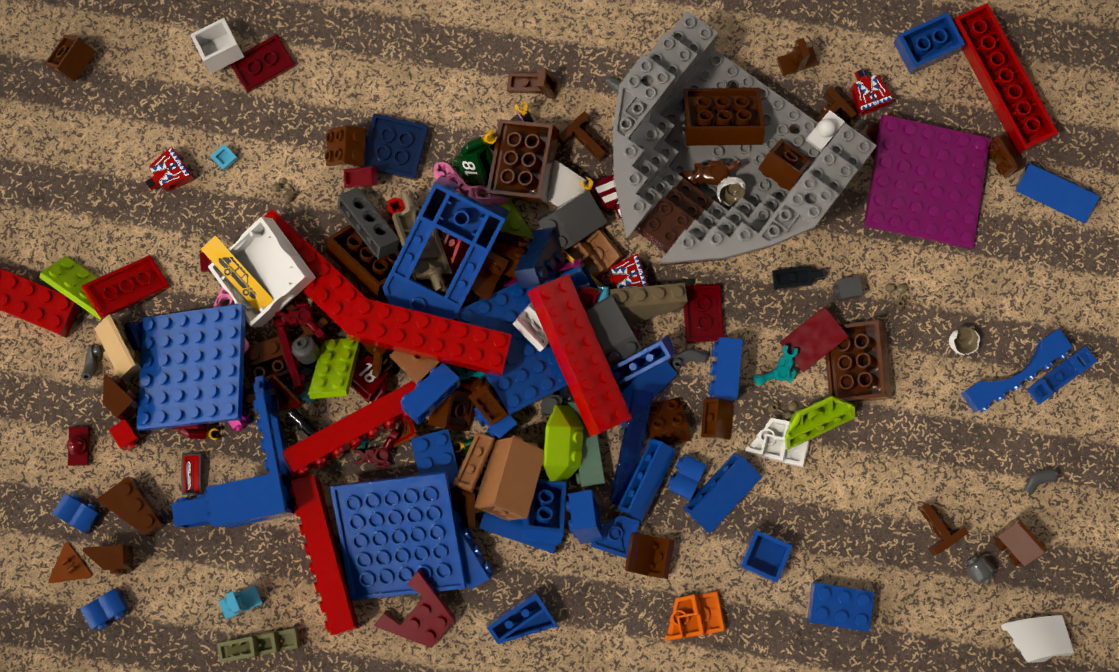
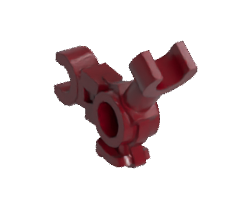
[275,303,326,341]
[354,428,401,469]

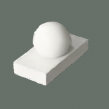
[806,110,845,152]

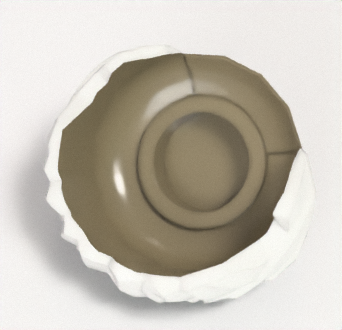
[716,176,746,206]
[949,326,980,355]

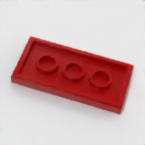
[81,255,170,320]

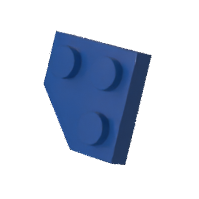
[590,515,640,559]

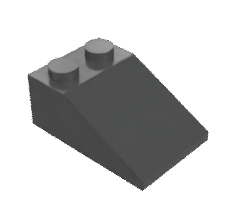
[538,189,608,250]
[585,295,642,367]

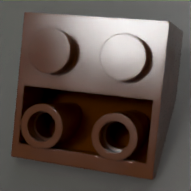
[490,231,533,278]
[244,336,290,383]
[103,374,139,420]

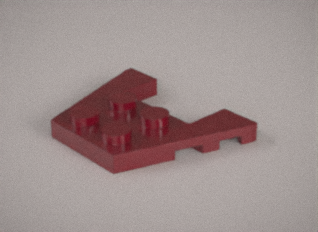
[374,569,456,648]

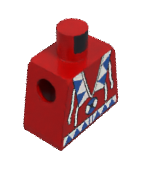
[850,69,894,117]
[145,146,195,192]
[602,254,649,289]

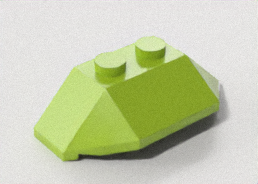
[785,396,855,450]
[543,405,584,482]

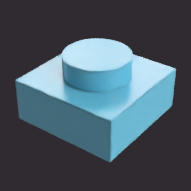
[210,144,238,171]

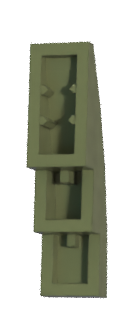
[217,628,301,663]

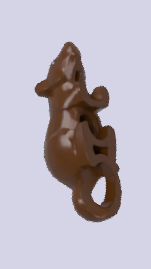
[679,160,741,187]

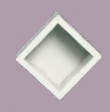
[190,18,244,74]

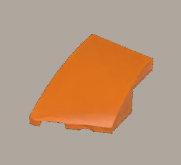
[665,591,726,641]

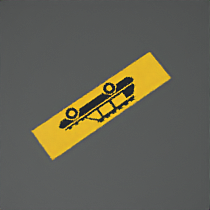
[201,236,274,313]

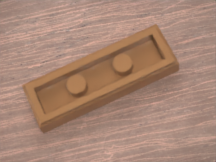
[453,432,496,492]

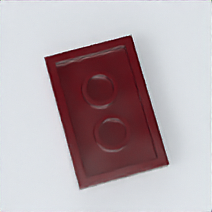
[230,34,296,94]
[683,284,724,343]
[779,306,849,372]

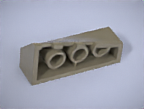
[609,283,687,326]

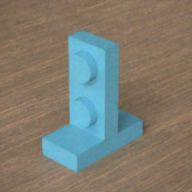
[218,585,264,620]

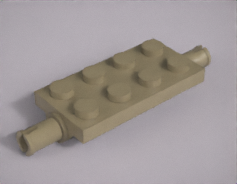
[392,191,452,294]

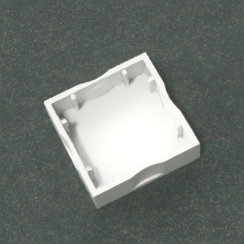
[208,217,316,327]

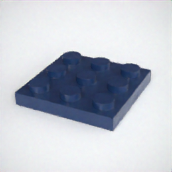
[362,113,429,180]

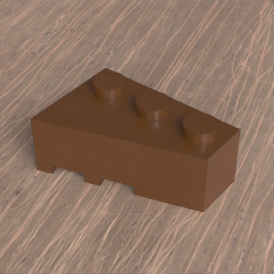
[96,476,166,537]

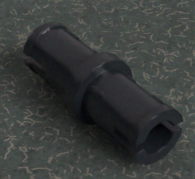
[285,408,319,437]

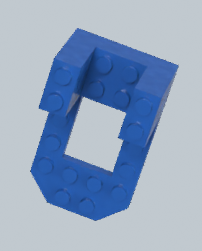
[383,176,509,320]
[204,376,296,529]

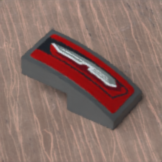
[181,453,203,495]

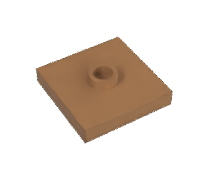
[389,351,440,384]

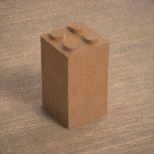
[475,436,544,521]

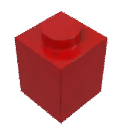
[108,419,142,451]

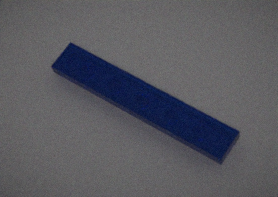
[609,389,653,505]

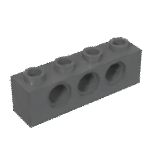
[337,187,400,260]

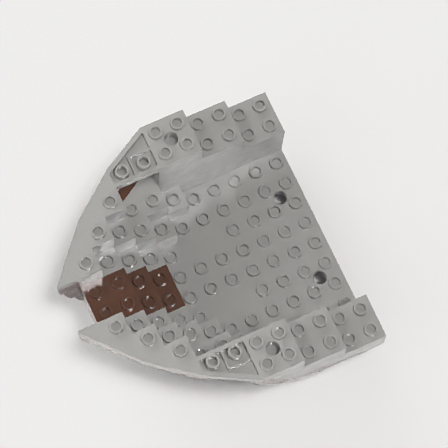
[613,11,877,266]

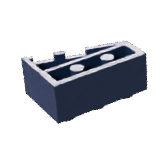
[515,227,565,289]

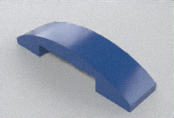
[1026,346,1097,405]

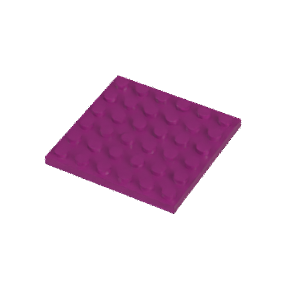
[863,115,990,249]

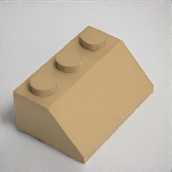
[94,314,142,381]

